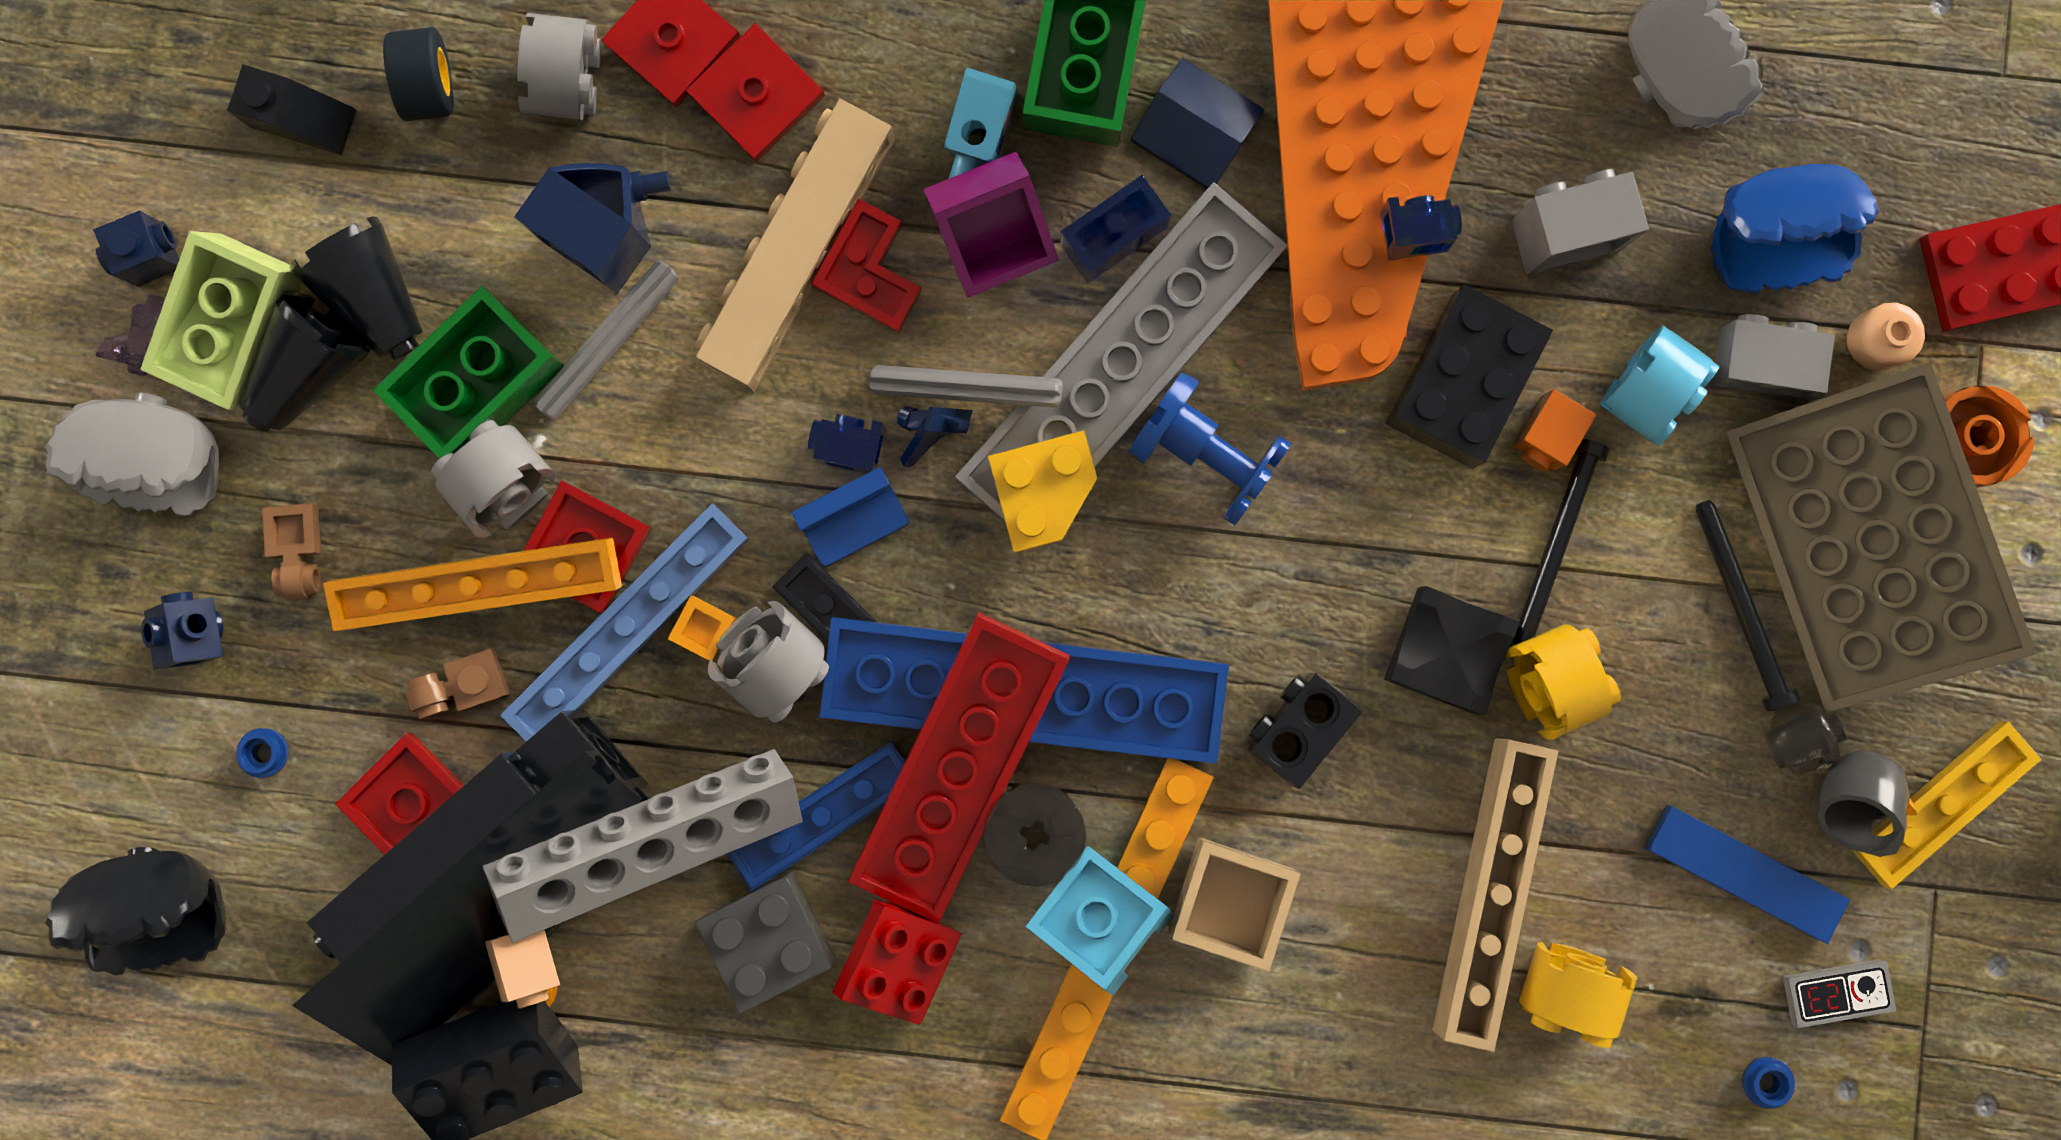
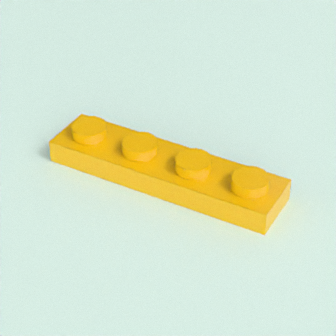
[1851,721,2041,889]

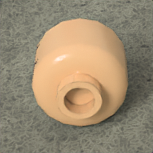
[1846,303,1925,371]

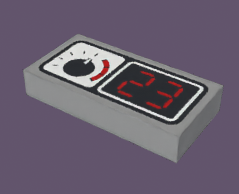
[1782,959,1897,1028]

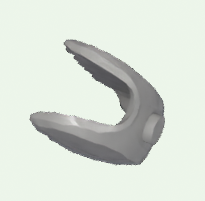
[1628,0,1764,129]
[45,393,220,516]

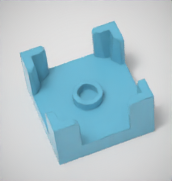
[1025,846,1175,996]

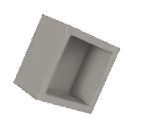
[1511,169,1649,276]

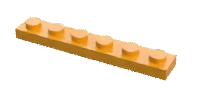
[323,538,622,631]

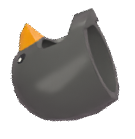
[1817,750,1917,857]

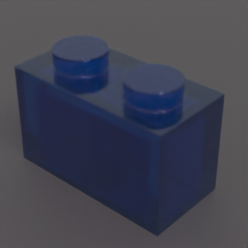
[1060,174,1171,283]

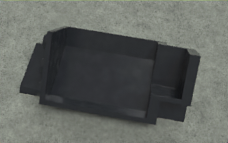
[292,710,650,1066]

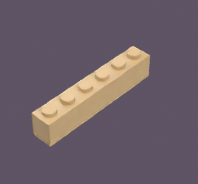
[695,98,895,393]
[1432,738,1559,1052]

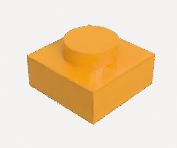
[668,595,738,662]

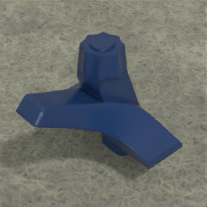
[897,406,972,467]

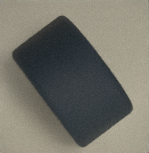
[383,27,454,121]

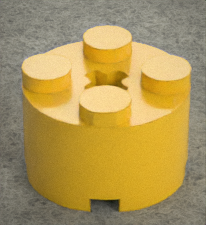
[1505,624,1621,740]
[1519,942,1637,1048]

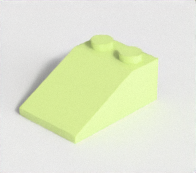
[140,231,303,410]

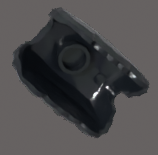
[45,847,226,976]

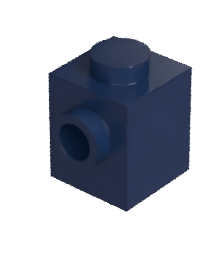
[93,210,179,287]

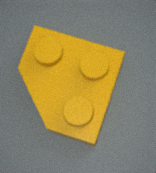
[988,430,1097,554]

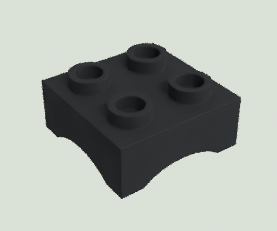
[1384,586,1520,715]

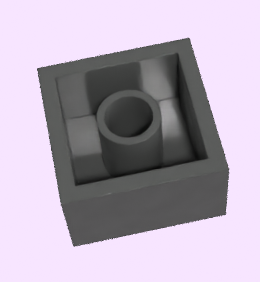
[695,871,837,1014]

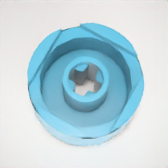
[1600,325,1720,447]

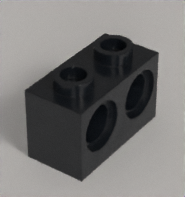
[1247,673,1363,789]

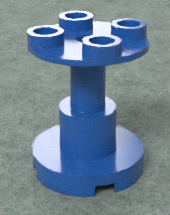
[1128,372,1292,526]

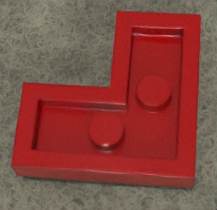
[811,198,922,334]

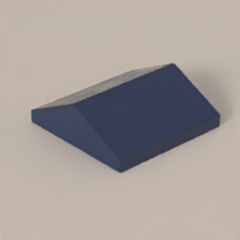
[1130,58,1265,189]

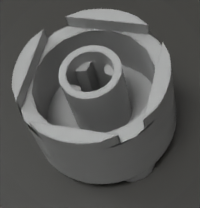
[517,13,601,120]
[431,420,555,538]
[708,601,829,723]

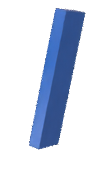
[727,741,905,892]
[1645,805,1850,944]

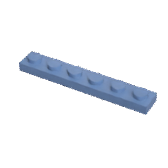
[500,503,750,742]

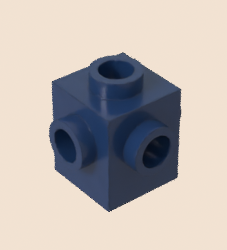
[141,592,223,670]

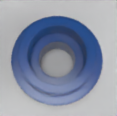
[236,728,289,778]
[1742,1057,1795,1109]

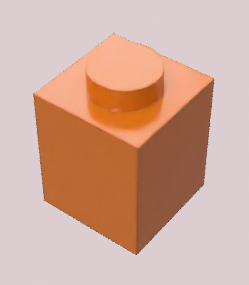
[1512,389,1597,472]

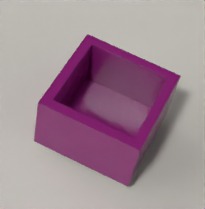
[923,152,1060,298]

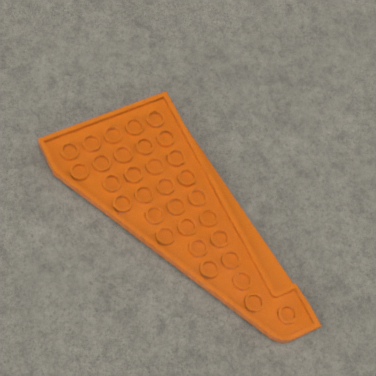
[1268,0,1504,391]

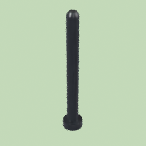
[1513,439,1610,646]
[1696,500,1801,711]

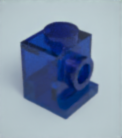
[1380,195,1462,261]
[808,414,886,474]

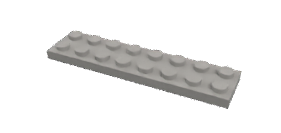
[955,182,1287,521]

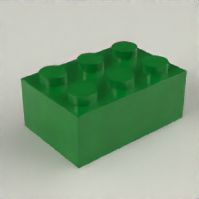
[1022,0,1146,147]
[373,286,564,459]

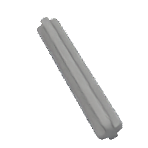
[533,260,679,420]
[869,365,1063,408]

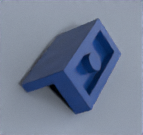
[791,467,909,567]

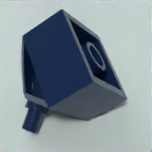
[514,163,671,294]

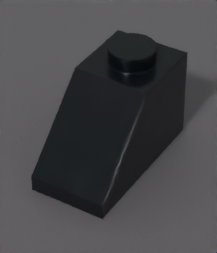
[227,64,357,156]

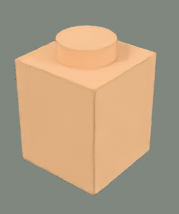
[485,930,560,1008]

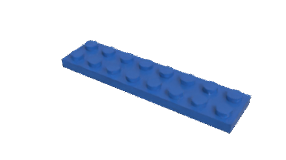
[819,617,1229,764]

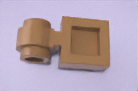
[262,503,321,601]
[405,648,510,720]

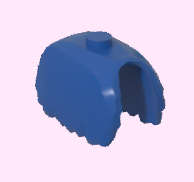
[1710,164,1880,294]

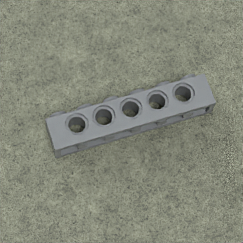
[483,749,803,943]

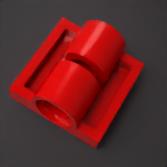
[832,899,962,1025]

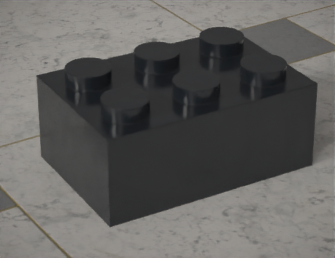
[1386,284,1553,469]
[392,1000,583,1140]

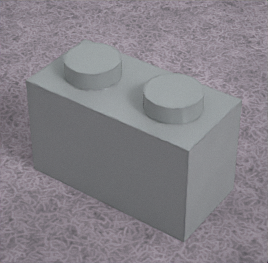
[1712,314,1835,400]

